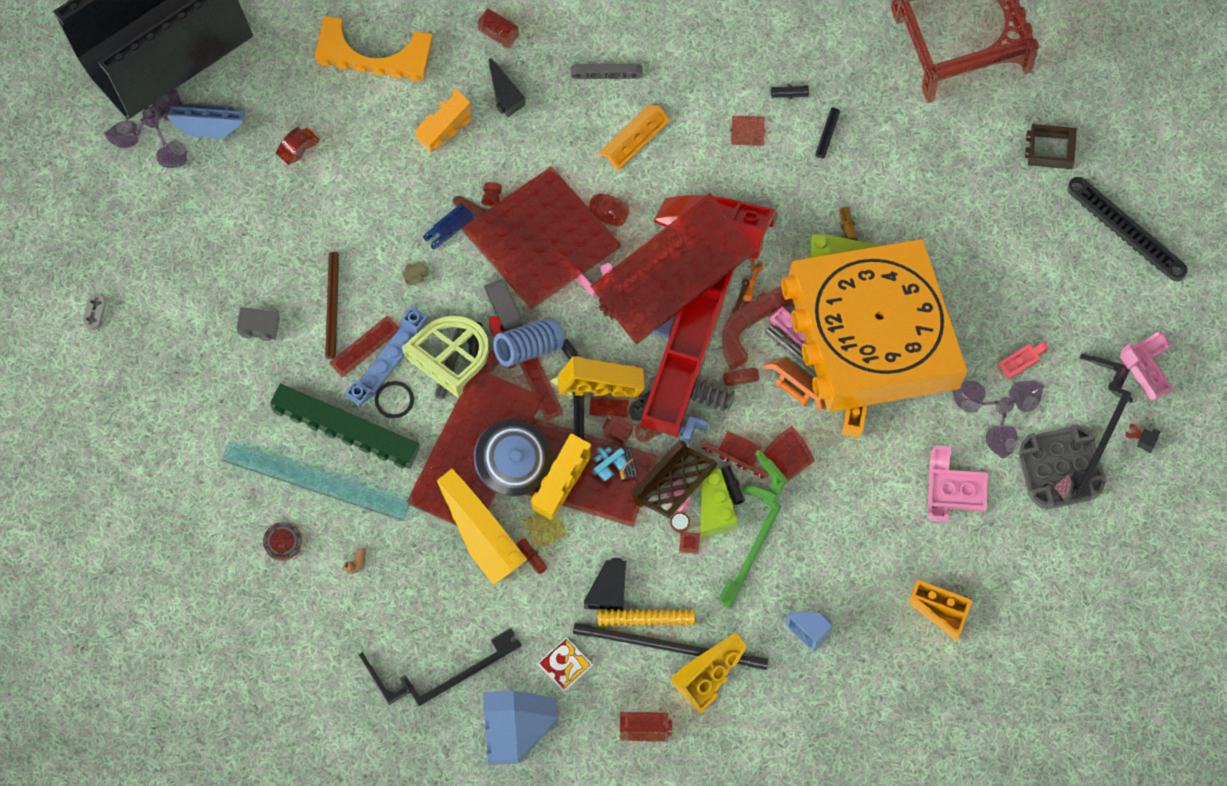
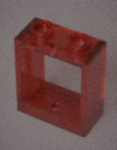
[620,712,672,742]

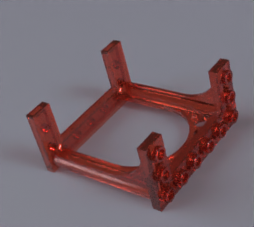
[890,0,1039,104]

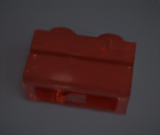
[477,8,519,49]

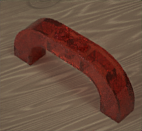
[722,287,795,371]

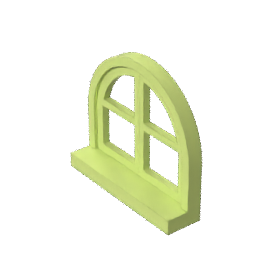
[402,316,489,398]

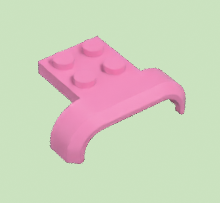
[1120,331,1174,401]
[928,446,988,523]

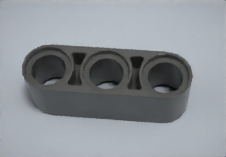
[484,279,523,332]

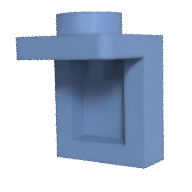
[680,416,708,445]

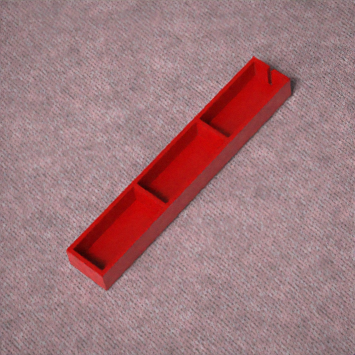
[641,243,741,437]

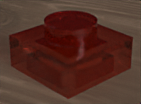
[679,532,700,554]

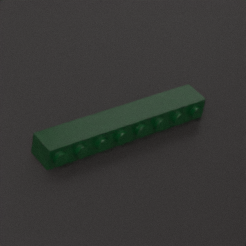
[270,383,420,469]

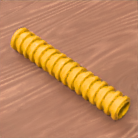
[598,609,695,627]

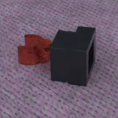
[1125,424,1161,453]

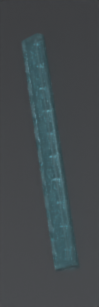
[222,442,410,521]

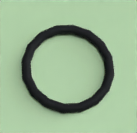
[374,381,414,419]

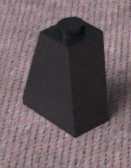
[584,558,626,611]

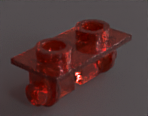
[589,398,629,419]

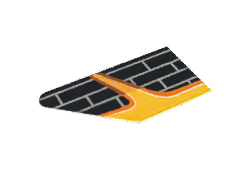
[619,447,637,480]

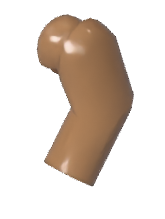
[343,549,366,574]

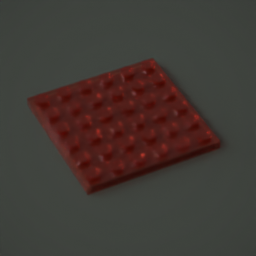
[462,166,621,310]

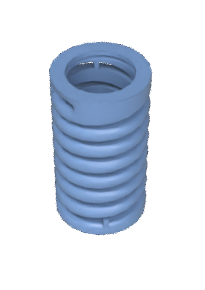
[493,317,564,367]

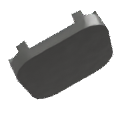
[1019,425,1106,509]

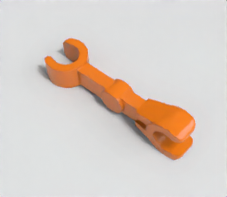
[744,260,763,305]

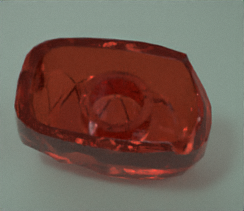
[589,193,629,226]

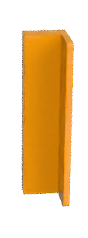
[599,104,670,170]

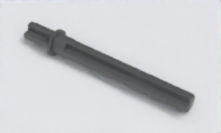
[765,324,817,377]

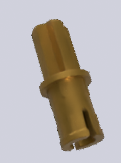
[839,207,858,240]

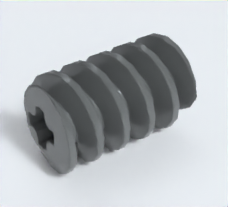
[692,380,735,412]

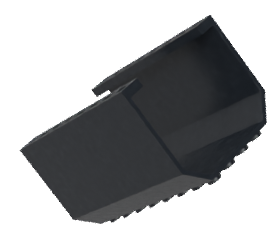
[53,0,254,120]

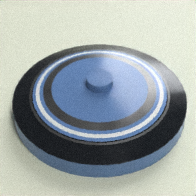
[474,419,552,497]

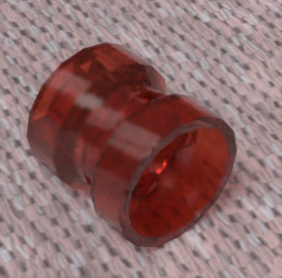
[481,182,502,207]

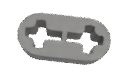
[83,294,106,330]

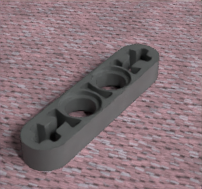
[570,64,643,79]

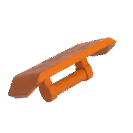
[764,357,826,409]

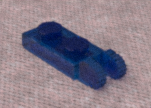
[423,203,474,250]

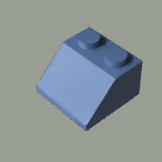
[786,612,832,652]

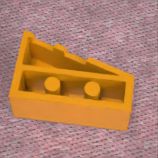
[415,88,472,152]
[909,579,973,642]

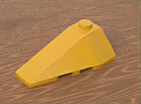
[670,632,747,714]

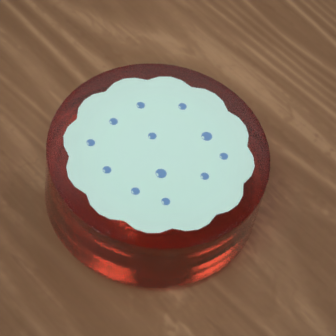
[670,512,690,533]

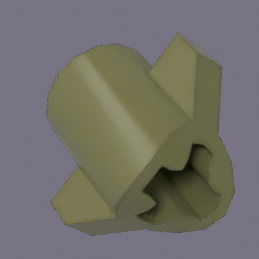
[402,262,428,286]

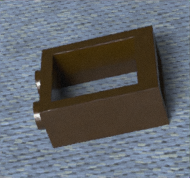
[1025,124,1077,170]

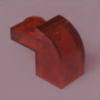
[276,127,320,165]

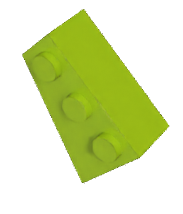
[700,469,738,539]

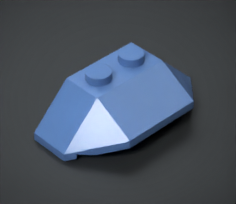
[168,104,245,139]

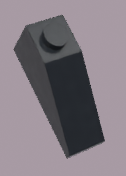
[488,58,526,117]

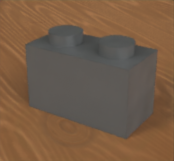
[236,307,280,341]

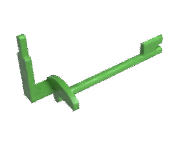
[718,450,787,609]

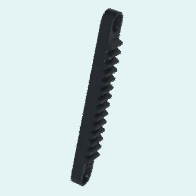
[1068,176,1188,282]

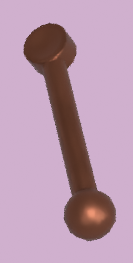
[732,279,749,315]

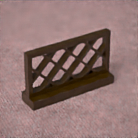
[631,440,718,518]

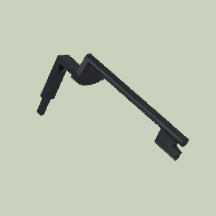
[1072,354,1133,498]
[359,628,522,706]

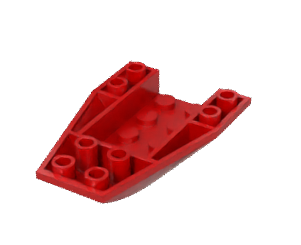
[654,195,778,259]

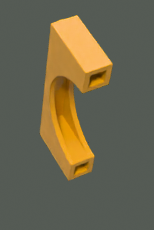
[315,16,433,82]

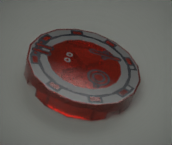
[263,522,302,561]

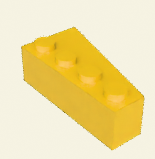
[558,356,645,397]
[531,434,591,521]

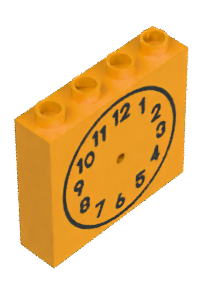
[781,239,968,413]

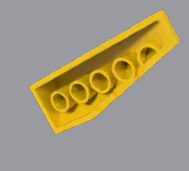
[436,469,527,585]

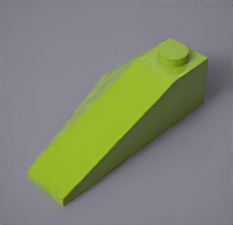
[810,234,881,258]

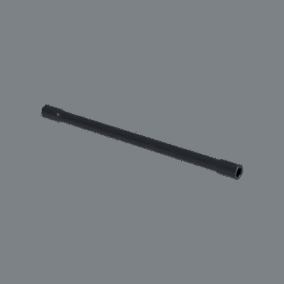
[573,622,768,670]

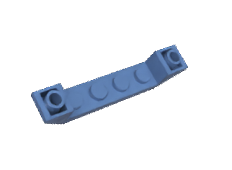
[344,306,427,406]

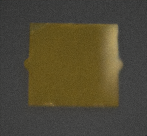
[523,512,567,549]

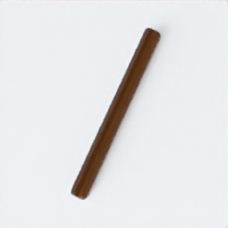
[325,252,339,359]

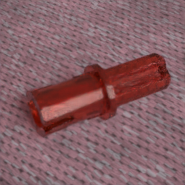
[516,538,547,574]

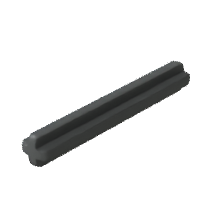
[435,328,465,399]

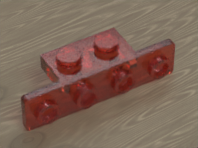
[699,430,770,479]

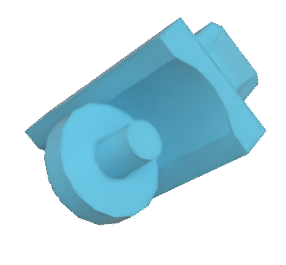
[592,447,628,481]

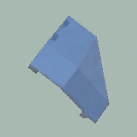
[483,690,558,765]

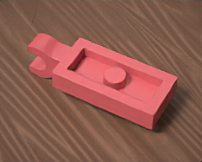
[998,341,1049,381]

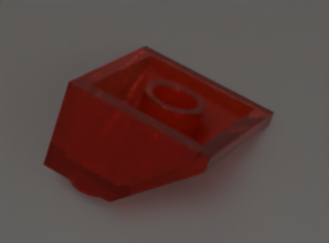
[762,426,815,483]

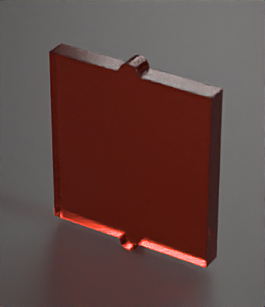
[730,116,766,146]

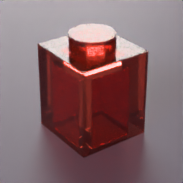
[602,415,633,447]

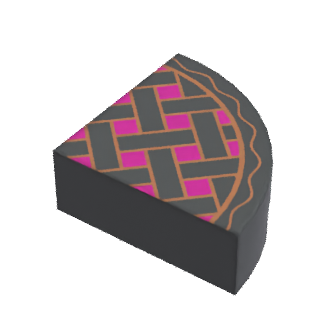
[1054,474,1074,502]

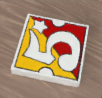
[537,637,593,693]

